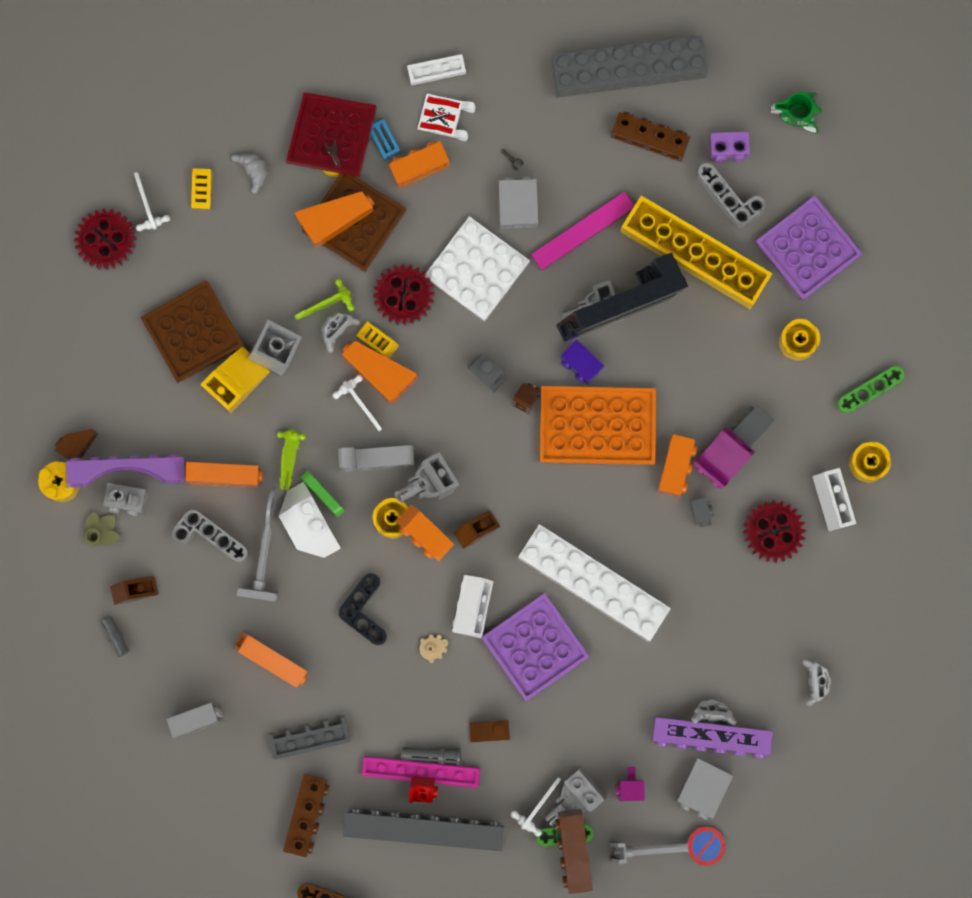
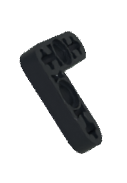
[339,573,387,646]

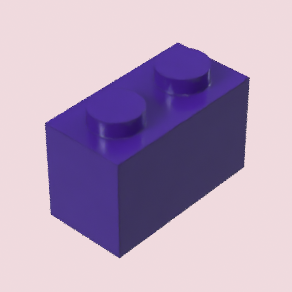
[560,339,604,385]

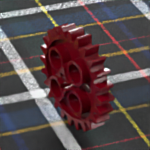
[74,208,137,270]
[373,264,435,326]
[743,500,806,563]

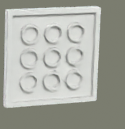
[424,216,530,322]

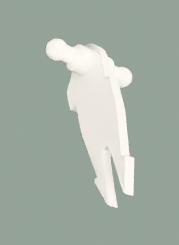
[134,172,170,232]
[332,375,382,431]
[510,777,561,837]

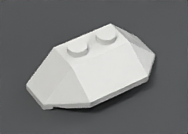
[279,482,341,558]

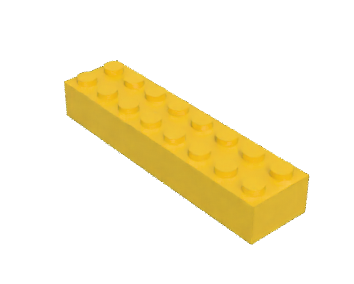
[620,195,773,310]

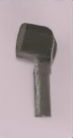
[325,139,340,167]
[501,149,523,171]

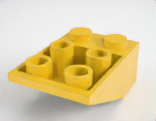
[200,347,270,413]

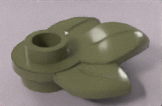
[84,512,120,546]

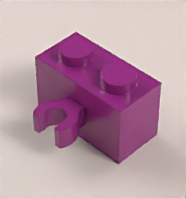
[615,767,645,801]

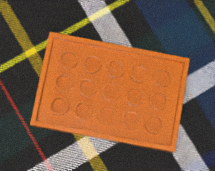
[540,386,656,465]

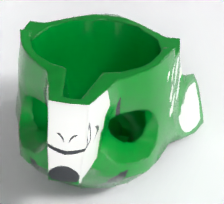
[770,92,822,134]

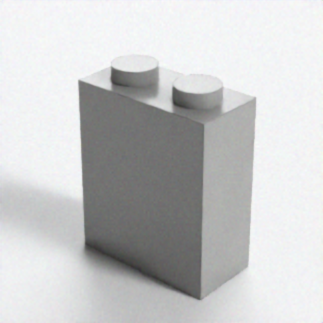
[499,177,538,229]
[166,703,224,738]
[676,758,733,820]

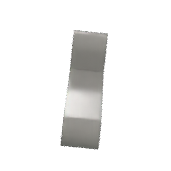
[697,163,765,228]
[338,445,415,472]
[172,510,249,563]

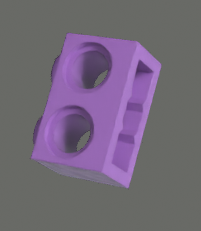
[709,132,750,163]

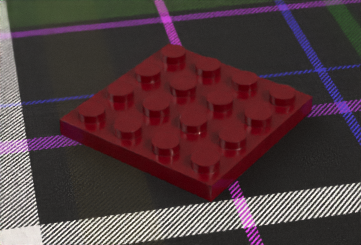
[286,92,377,177]

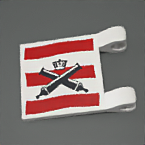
[417,94,476,141]

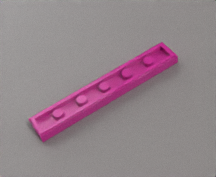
[531,191,635,271]
[362,756,480,788]

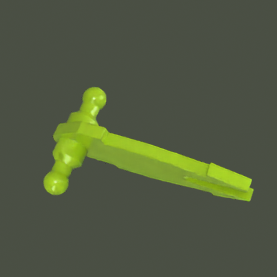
[294,279,355,320]
[277,429,306,491]

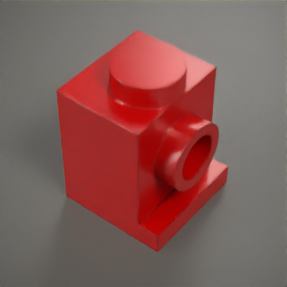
[409,776,438,804]

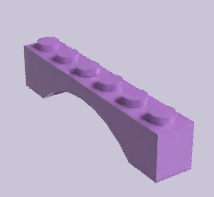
[65,454,185,488]

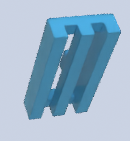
[371,118,401,161]

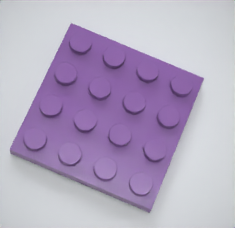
[755,196,862,301]
[482,593,589,702]

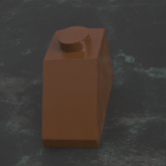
[512,383,540,415]
[55,429,99,460]
[454,511,500,549]
[110,576,159,605]
[470,720,510,742]

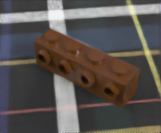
[611,112,691,162]
[283,774,330,858]
[555,809,593,894]

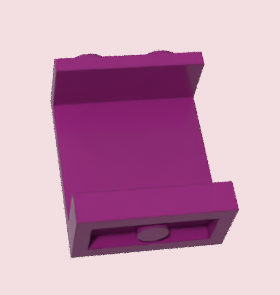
[694,427,755,489]

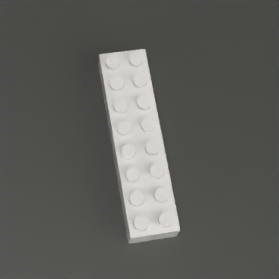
[518,524,671,642]

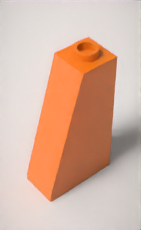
[294,192,374,248]
[342,341,418,405]
[185,462,263,487]
[233,632,307,688]

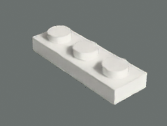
[407,54,466,86]

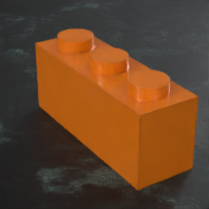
[389,141,450,188]
[657,434,697,497]
[396,505,454,561]

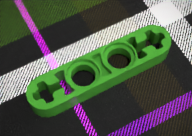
[837,366,904,414]

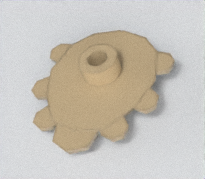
[419,635,448,663]

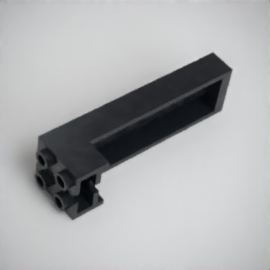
[556,252,689,342]

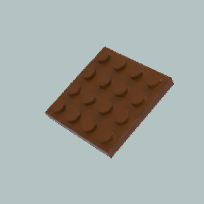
[302,174,407,273]
[140,280,244,384]

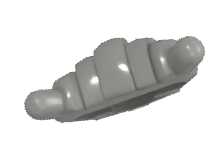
[231,153,268,194]
[321,312,360,353]
[802,658,831,707]
[691,699,737,727]

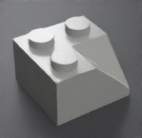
[248,320,302,376]

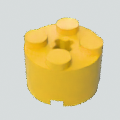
[779,319,820,361]
[848,442,891,483]
[38,461,80,502]
[373,498,408,539]

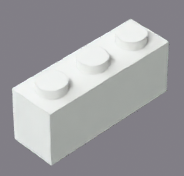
[812,468,857,532]
[452,575,493,638]

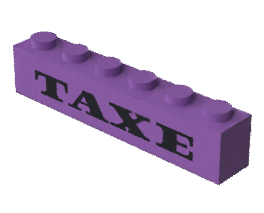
[652,717,773,759]

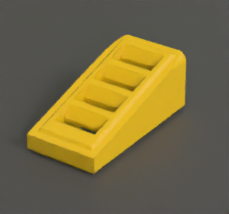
[191,168,213,210]
[356,321,399,358]

